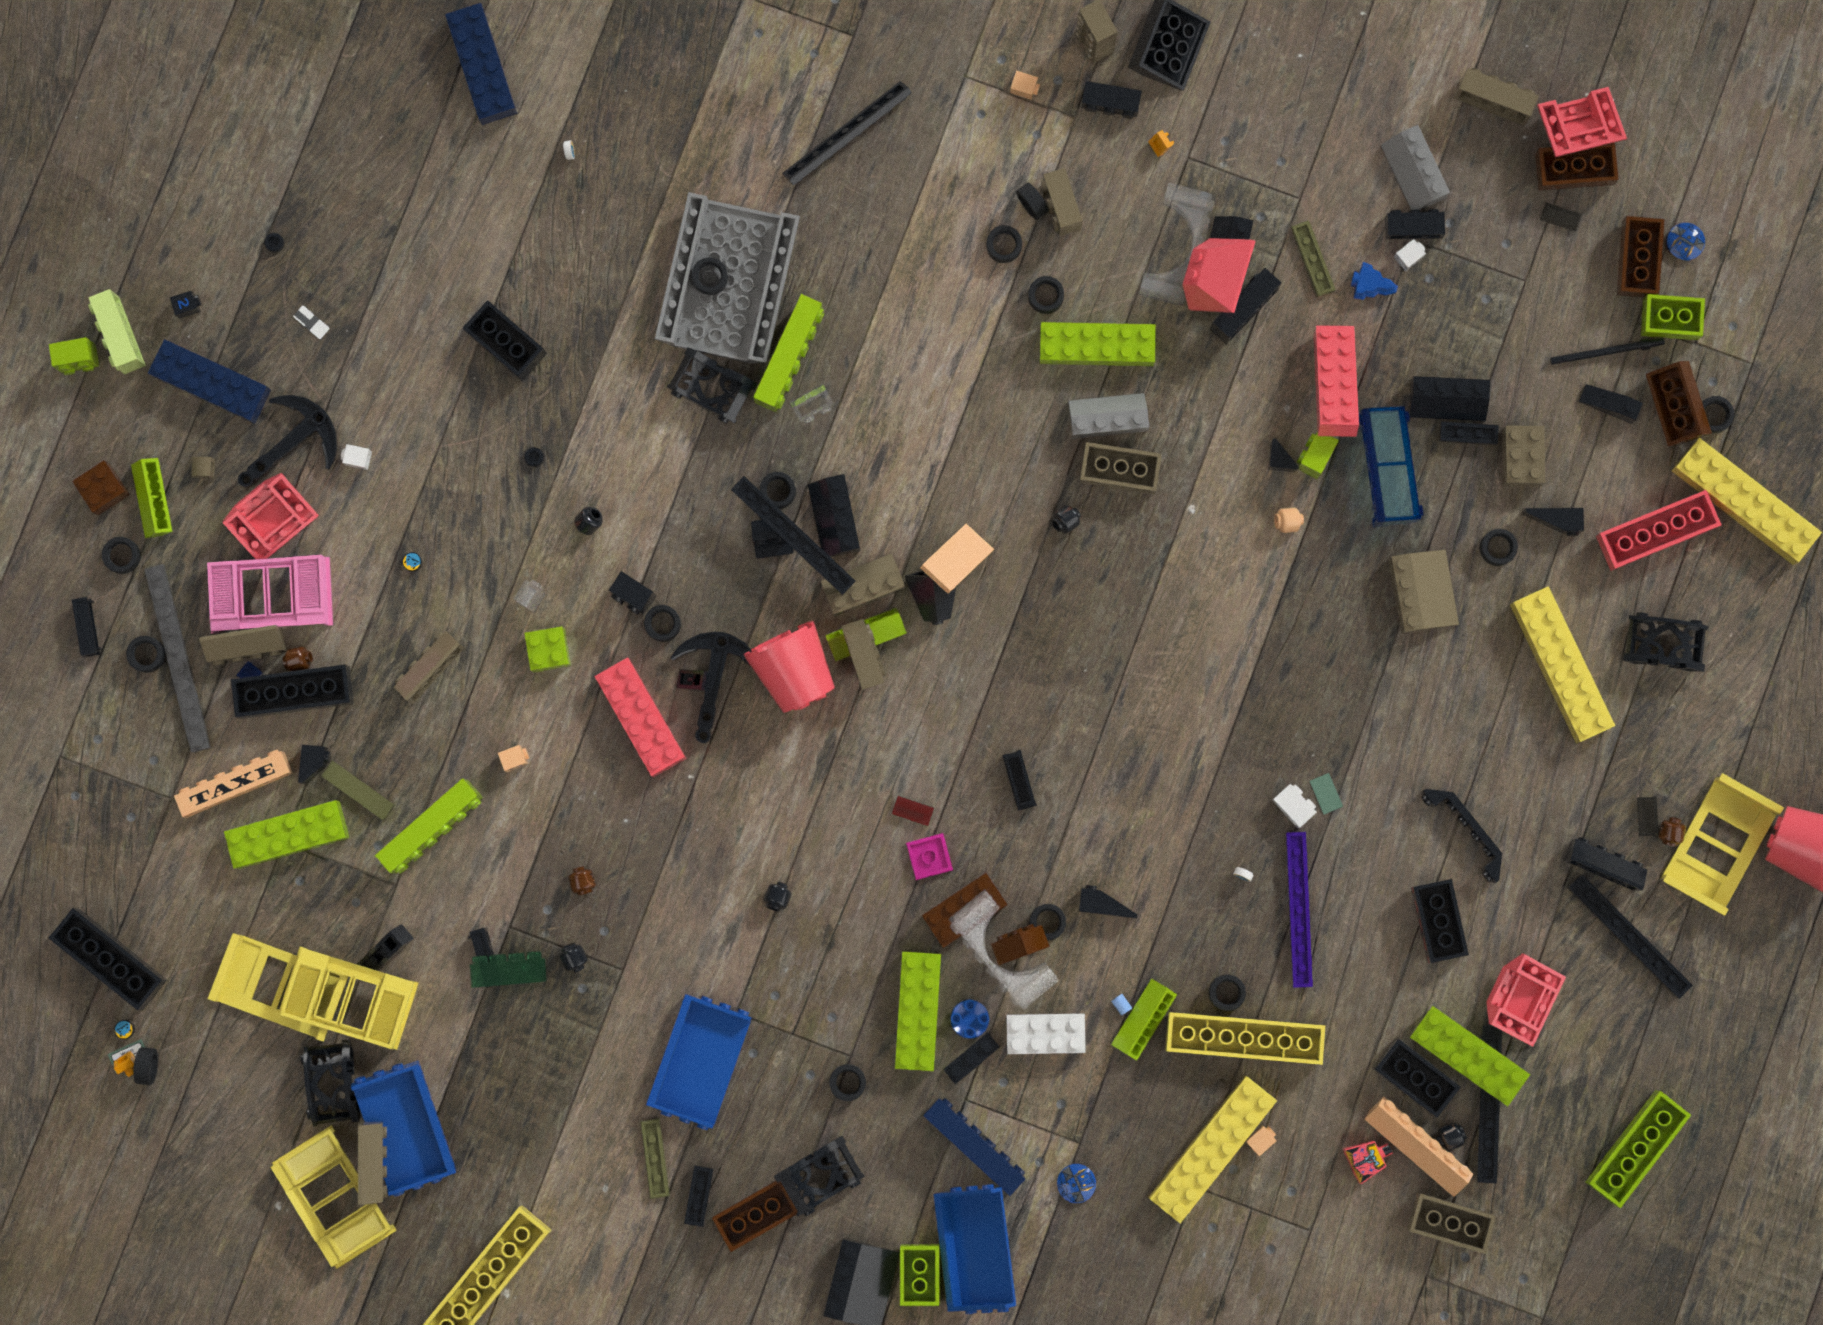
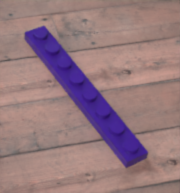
[1286,832,1313,988]

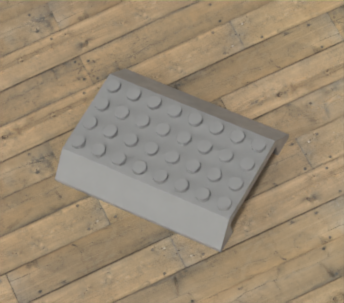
[655,192,800,363]

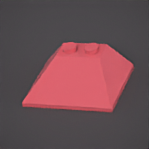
[1537,87,1627,157]
[1182,238,1256,313]
[222,473,319,559]
[1486,953,1566,1047]

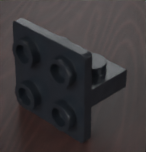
[751,516,794,559]

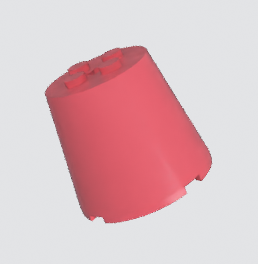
[744,620,835,713]
[1765,806,1823,893]

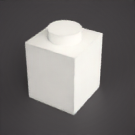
[1394,239,1426,271]
[341,444,372,470]

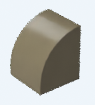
[191,457,215,479]

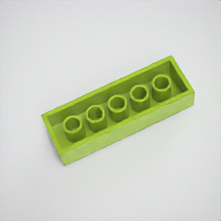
[753,294,825,412]
[1040,322,1156,366]
[375,778,483,874]
[224,800,349,869]
[895,952,941,1071]
[1410,1006,1530,1106]
[1585,1090,1691,1208]

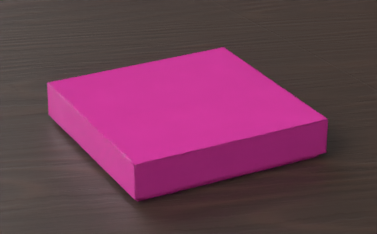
[906,833,953,880]

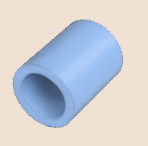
[1111,994,1132,1016]

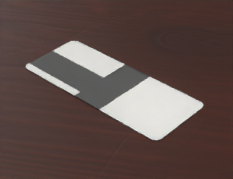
[293,306,329,339]

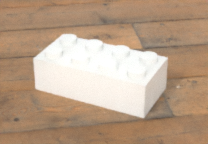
[1006,1014,1085,1054]

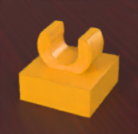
[1148,130,1174,157]
[114,1051,135,1077]

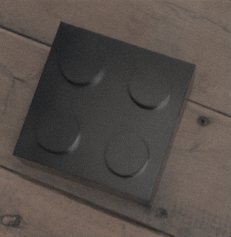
[609,571,656,615]

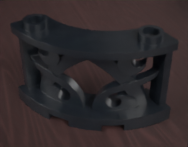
[666,347,757,424]
[1623,612,1709,672]
[300,1039,360,1127]
[774,1136,865,1217]

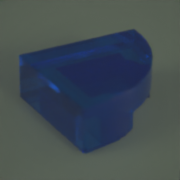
[236,661,264,678]

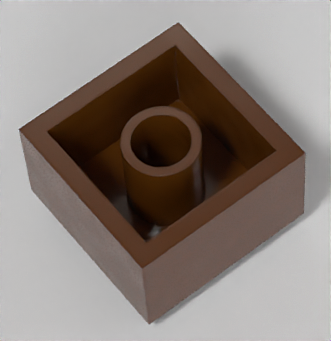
[72,460,130,516]
[991,924,1050,965]

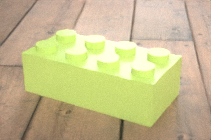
[88,289,146,374]

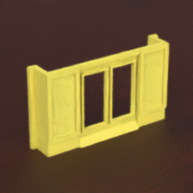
[1660,773,1784,916]
[208,933,349,1042]
[278,946,419,1050]
[270,1125,397,1269]

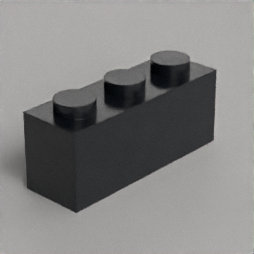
[1081,81,1142,119]
[1385,209,1445,240]

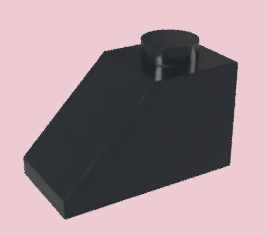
[298,745,331,784]

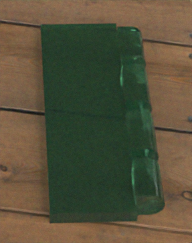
[469,951,547,988]

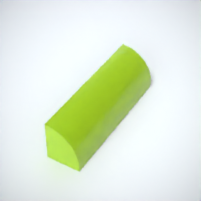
[131,458,172,538]
[825,608,907,661]
[1111,979,1177,1061]

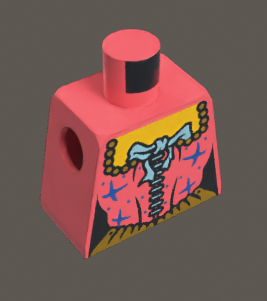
[1342,1140,1393,1184]

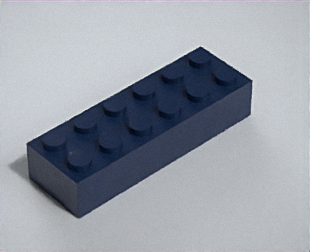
[445,3,518,125]
[148,339,271,424]
[923,1097,1026,1196]

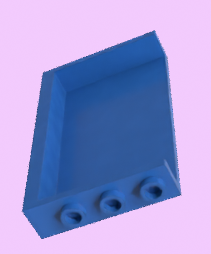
[646,994,752,1130]
[351,1060,456,1197]
[933,1184,1017,1314]

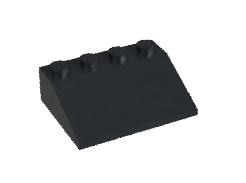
[1128,0,1210,91]
[823,1238,900,1325]

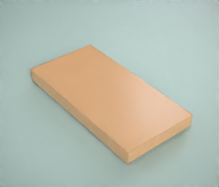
[920,524,994,594]

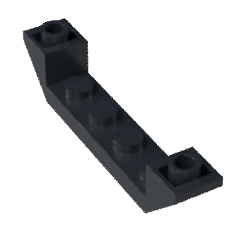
[1421,789,1502,883]

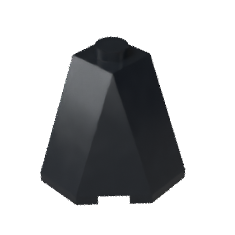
[905,571,957,625]

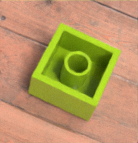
[49,337,99,375]
[1296,431,1339,479]
[524,626,571,673]

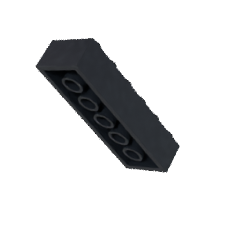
[231,664,354,719]
[48,908,167,1011]

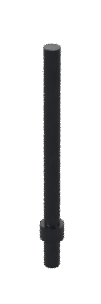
[1550,337,1665,365]

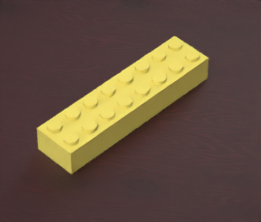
[1671,438,1822,565]
[1510,586,1615,744]
[1165,1012,1325,1065]
[1148,1076,1277,1224]
[423,1205,552,1325]

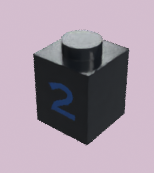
[169,291,202,319]

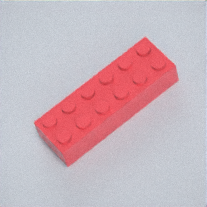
[1314,326,1359,437]
[1596,490,1721,571]
[594,657,687,778]

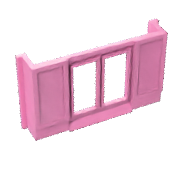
[207,555,333,634]

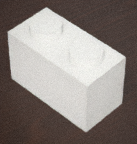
[1272,784,1317,828]

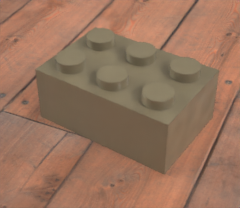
[1040,168,1083,236]
[1502,426,1545,486]
[841,619,886,690]

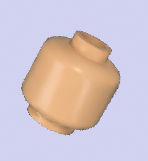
[1274,508,1304,533]

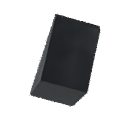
[1268,438,1299,473]
[676,669,708,692]

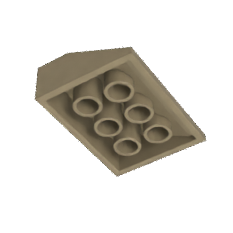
[1388,550,1459,634]

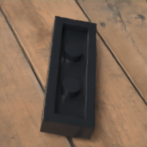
[1439,422,1499,445]
[943,1032,1000,1085]
[684,1165,714,1227]

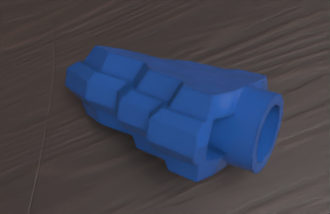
[1350,262,1398,300]

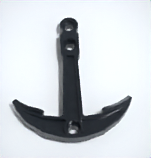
[238,395,338,488]
[671,631,752,744]

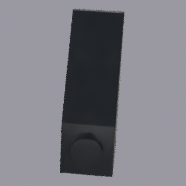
[1578,384,1643,424]
[1523,508,1584,537]
[1078,885,1137,918]
[357,924,414,971]

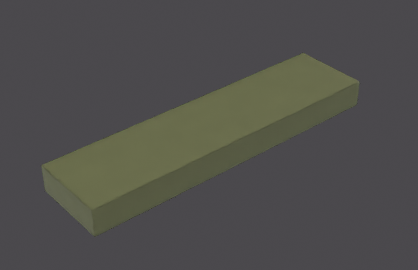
[1291,220,1336,298]
[321,760,395,821]
[640,1118,670,1199]

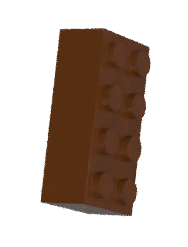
[1535,143,1619,191]
[1617,216,1665,298]
[1645,361,1712,447]
[922,873,1008,948]
[712,1180,798,1252]

